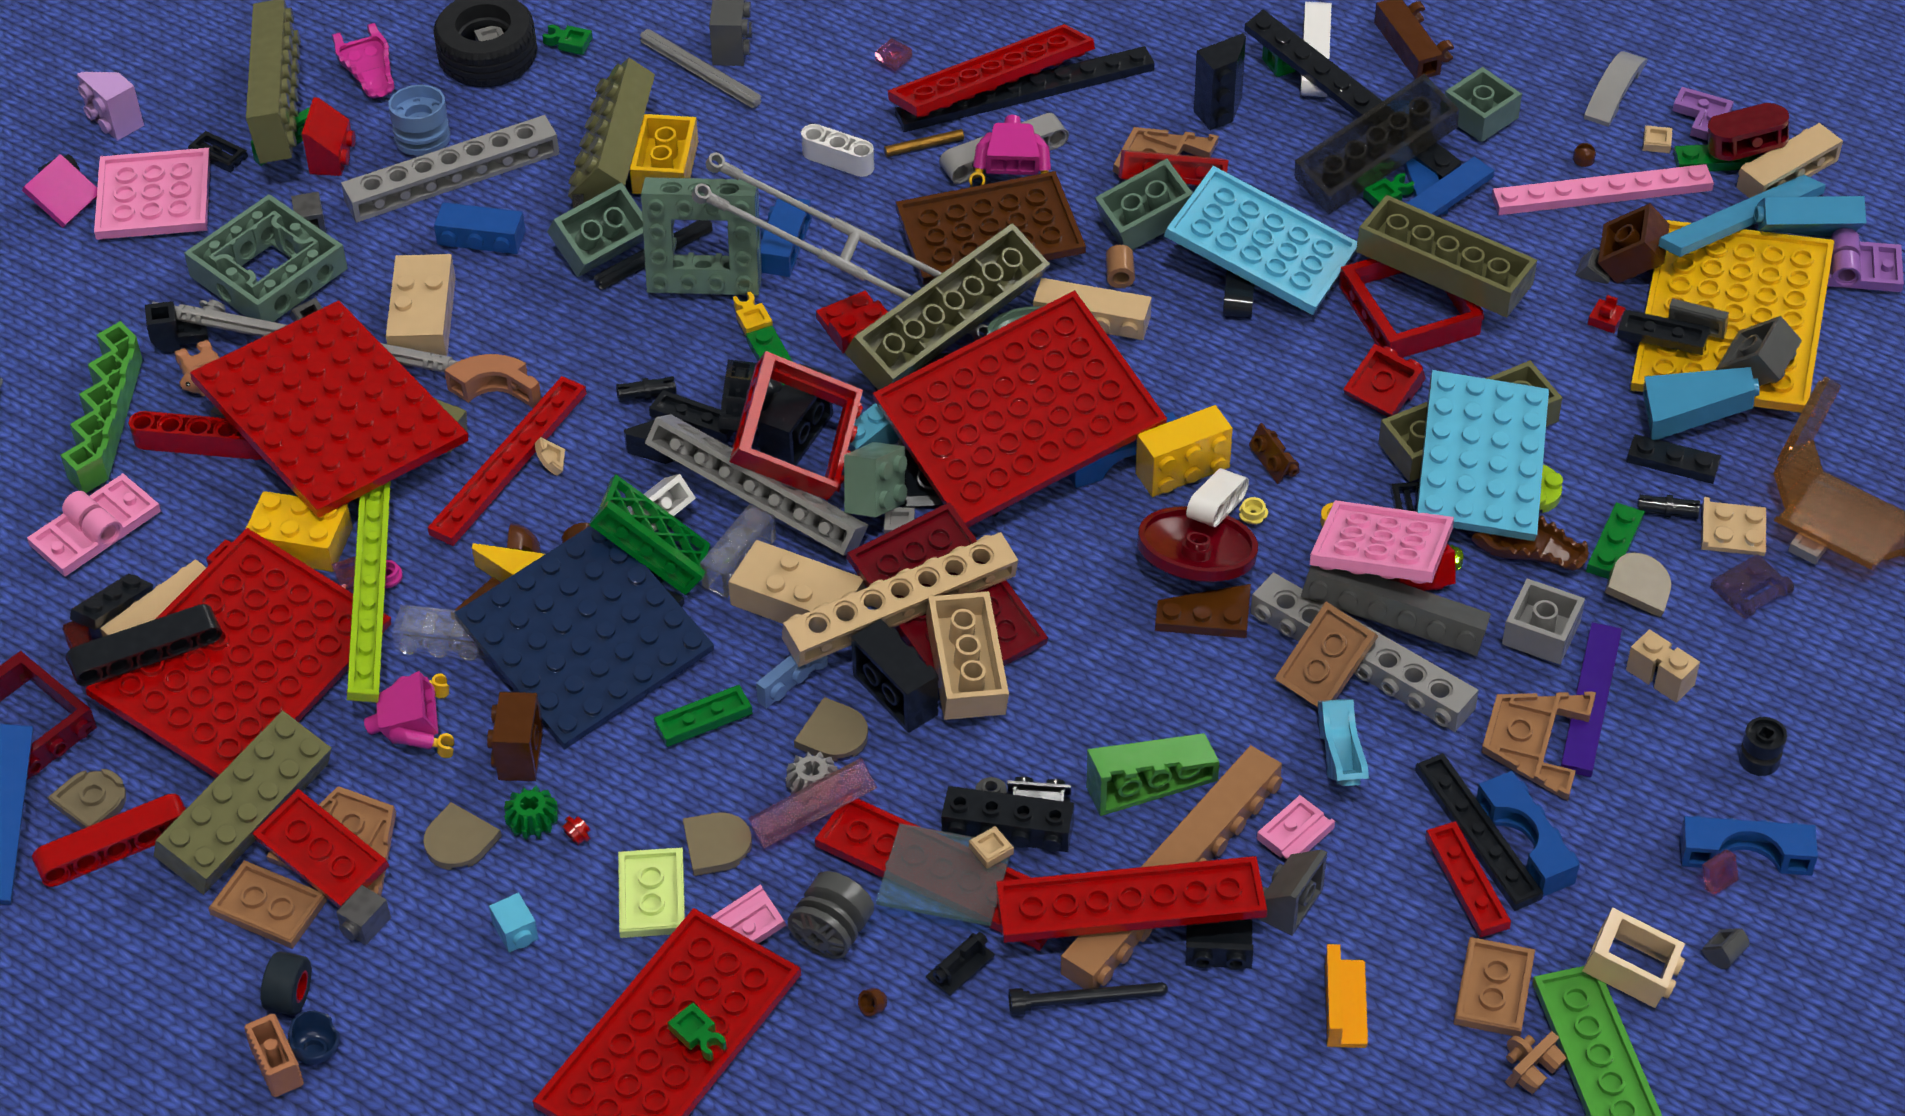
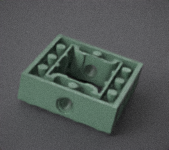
[641,177,762,295]
[184,194,348,322]

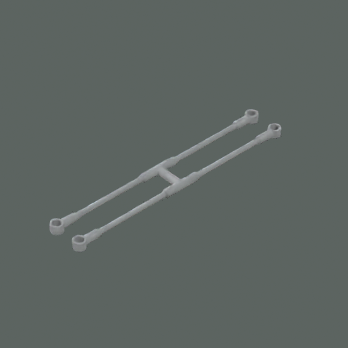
[691,152,999,341]

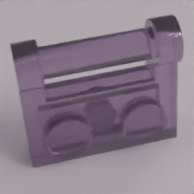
[1710,554,1794,619]

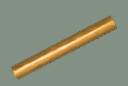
[884,129,964,157]

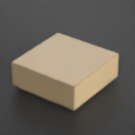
[1643,125,1672,154]
[969,826,1014,869]

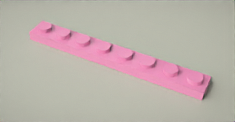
[1492,164,1714,215]

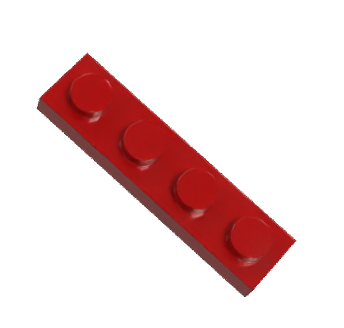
[1118,150,1229,185]
[1425,821,1511,938]

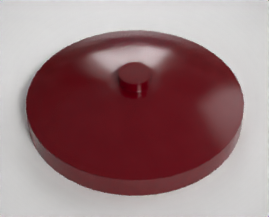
[1137,506,1258,582]

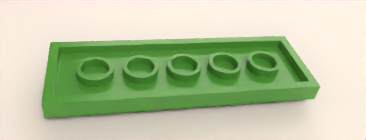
[1532,966,1662,1116]

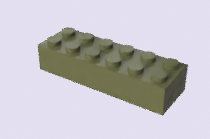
[568,57,655,204]
[1356,195,1538,318]
[1378,360,1563,482]
[154,710,332,895]

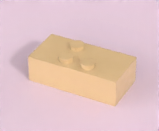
[386,254,456,356]
[728,540,865,633]
[926,591,1009,720]

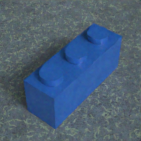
[760,197,812,277]
[434,202,526,254]

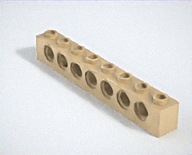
[782,532,1018,667]

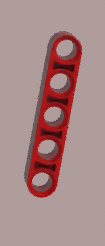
[128,411,263,460]
[32,794,186,887]

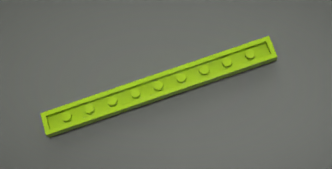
[346,481,391,703]

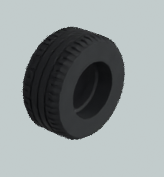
[433,0,537,87]

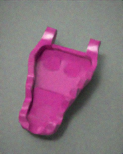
[332,23,395,98]

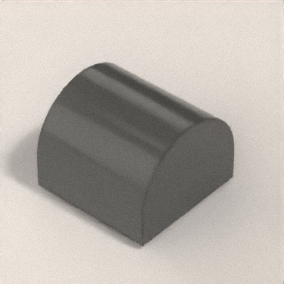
[1701,928,1750,969]

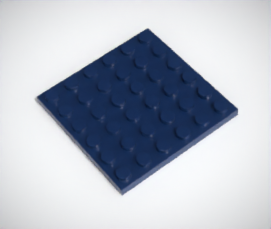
[454,526,714,750]

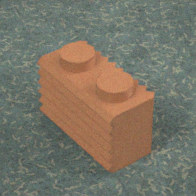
[244,1014,304,1097]

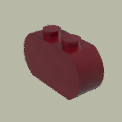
[1708,103,1789,161]

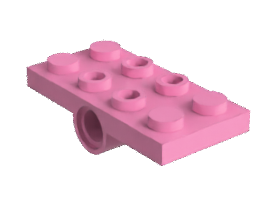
[27,474,161,577]

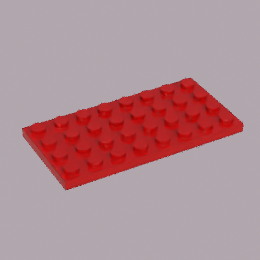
[533,908,801,1116]

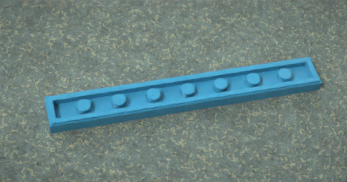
[1658,175,1826,257]

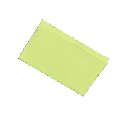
[618,847,685,938]

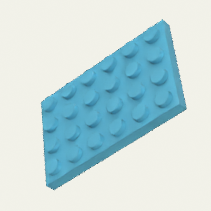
[1164,166,1357,315]
[1416,370,1549,541]

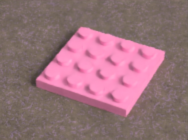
[94,148,210,240]
[1310,500,1454,584]

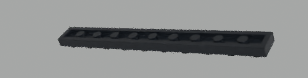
[1244,9,1462,180]
[895,46,1155,132]

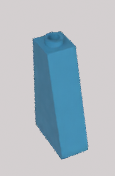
[1754,196,1866,236]
[1643,367,1760,440]

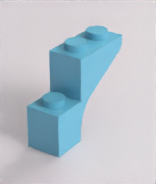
[1318,699,1369,786]

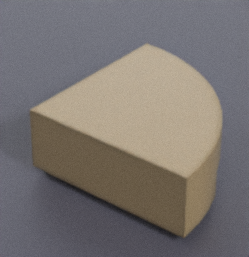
[535,437,565,476]

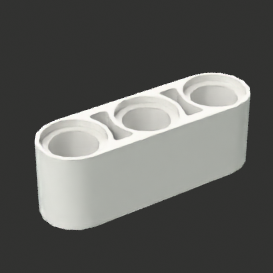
[801,124,874,177]
[1186,468,1249,527]

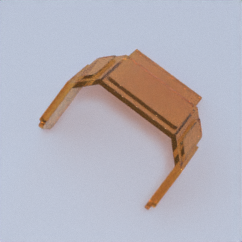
[1773,376,1905,570]

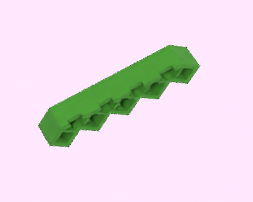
[60,321,143,493]

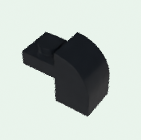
[145,301,209,353]

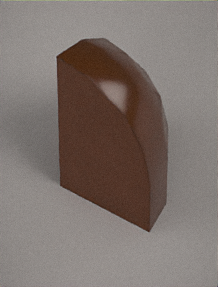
[507,524,541,553]

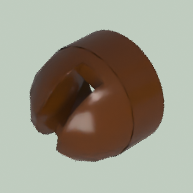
[1573,143,1596,167]
[858,988,887,1016]

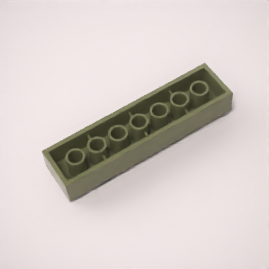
[246,0,301,164]
[845,223,1050,390]

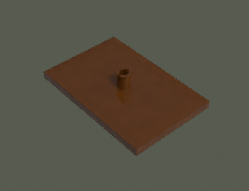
[896,171,1086,285]

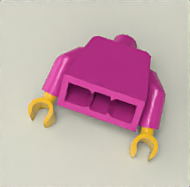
[969,115,1051,187]
[364,671,454,758]

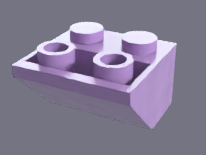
[77,72,144,141]

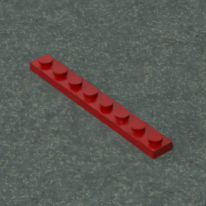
[427,376,587,546]

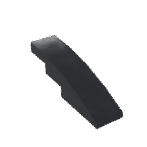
[718,359,756,431]

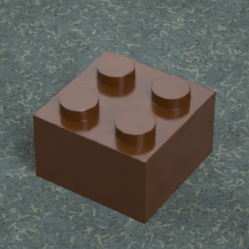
[1598,203,1670,284]
[487,692,544,781]

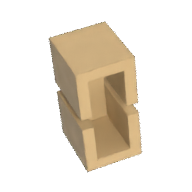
[1626,629,1700,703]

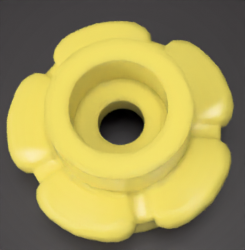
[1239,497,1268,525]

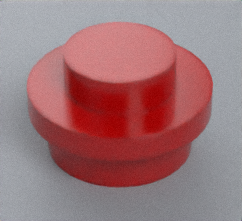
[561,816,590,846]

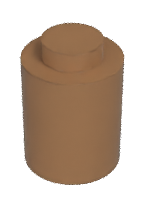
[1106,245,1135,288]

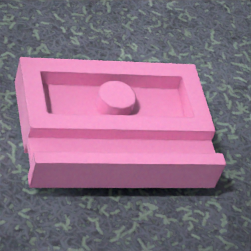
[1257,795,1335,859]
[711,884,787,944]

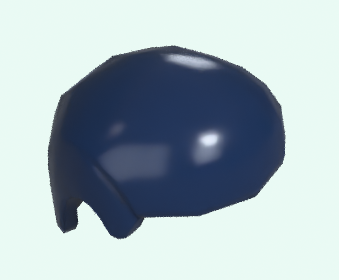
[288,1010,339,1065]

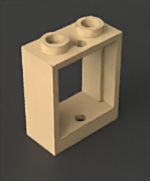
[1582,907,1685,1008]

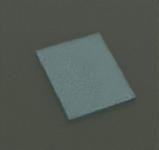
[876,824,1013,926]

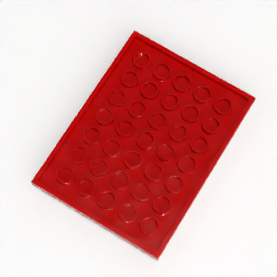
[873,290,1167,527]
[190,300,468,518]
[86,528,391,779]

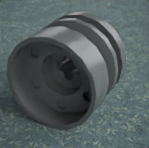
[787,871,874,959]

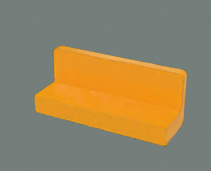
[1325,944,1368,1048]

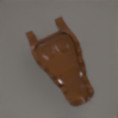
[1471,515,1588,571]

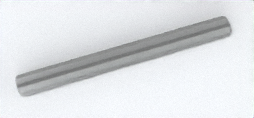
[640,29,762,108]

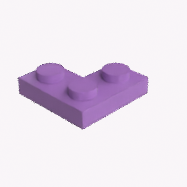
[1672,87,1734,140]

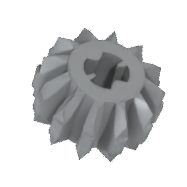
[785,751,839,805]

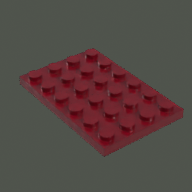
[847,502,1048,669]

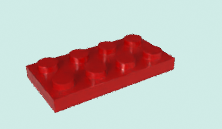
[252,789,389,908]

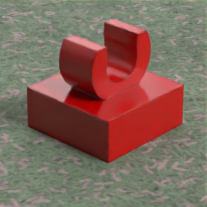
[1587,295,1626,334]

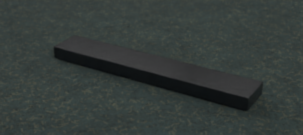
[1415,753,1544,911]

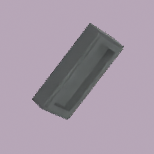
[1668,298,1729,339]

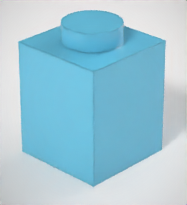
[489,892,539,952]

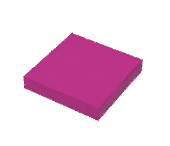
[22,154,97,228]

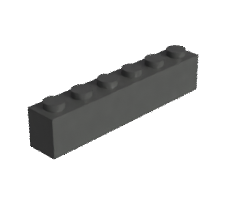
[1301,565,1491,656]

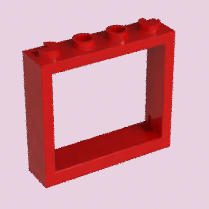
[1339,258,1484,358]
[729,351,863,500]

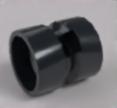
[1739,717,1787,776]

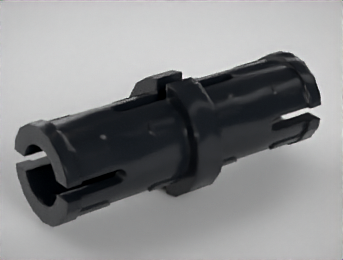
[616,376,676,402]
[1637,494,1700,519]

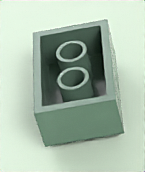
[1095,159,1193,250]
[547,182,644,277]

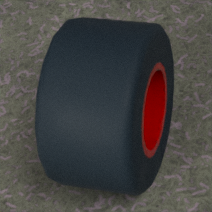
[260,951,312,1016]

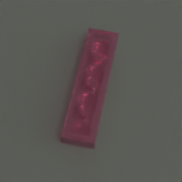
[748,758,877,849]

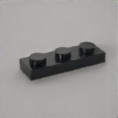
[1617,309,1710,355]
[649,390,735,443]
[1626,434,1721,484]
[70,574,153,630]

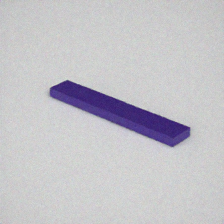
[1561,622,1622,777]

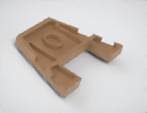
[1113,127,1219,180]
[1482,691,1596,800]
[266,786,396,896]

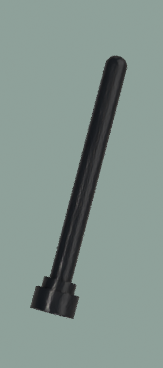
[1008,982,1168,1016]

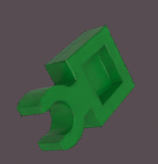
[542,25,593,55]
[1363,173,1415,208]
[667,1003,727,1061]

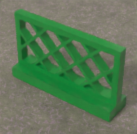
[589,474,710,595]

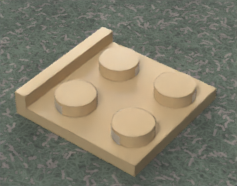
[1701,497,1766,556]

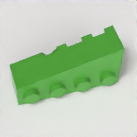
[1086,733,1219,816]

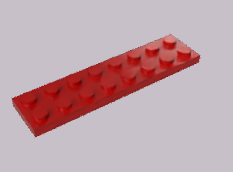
[888,24,1095,117]
[815,794,1048,951]
[996,856,1267,943]

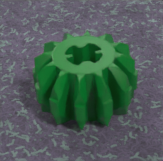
[504,785,558,840]

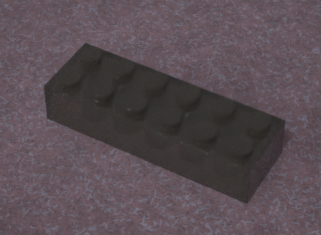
[1295,74,1459,215]

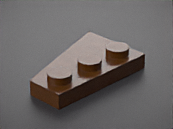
[1155,584,1251,638]

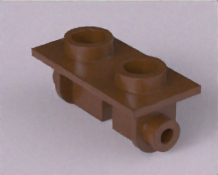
[1249,423,1300,484]

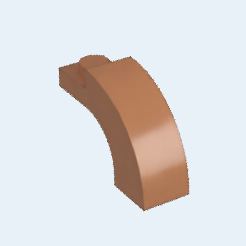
[444,354,541,408]

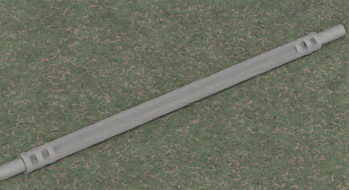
[152,302,458,373]

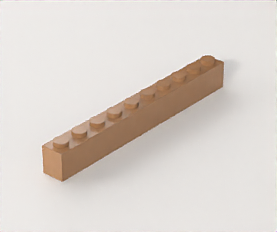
[1061,745,1283,989]

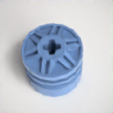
[389,85,450,156]

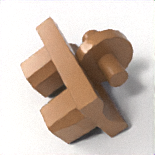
[1505,1031,1567,1094]

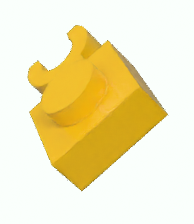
[733,292,773,335]

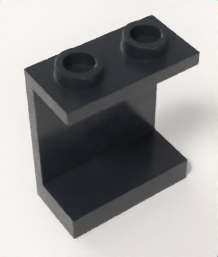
[1186,919,1254,970]

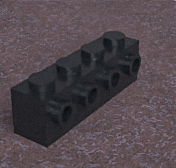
[941,786,1074,852]

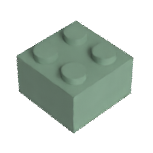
[1442,67,1522,142]
[844,442,907,517]

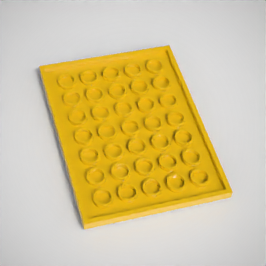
[1631,220,1834,414]

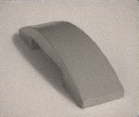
[1584,51,1648,127]

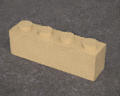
[1736,123,1843,198]
[1033,278,1152,340]
[100,559,206,637]

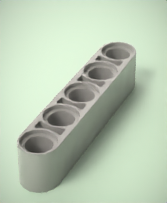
[939,113,1069,184]

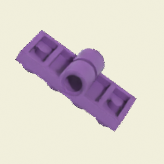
[1822,228,1904,292]

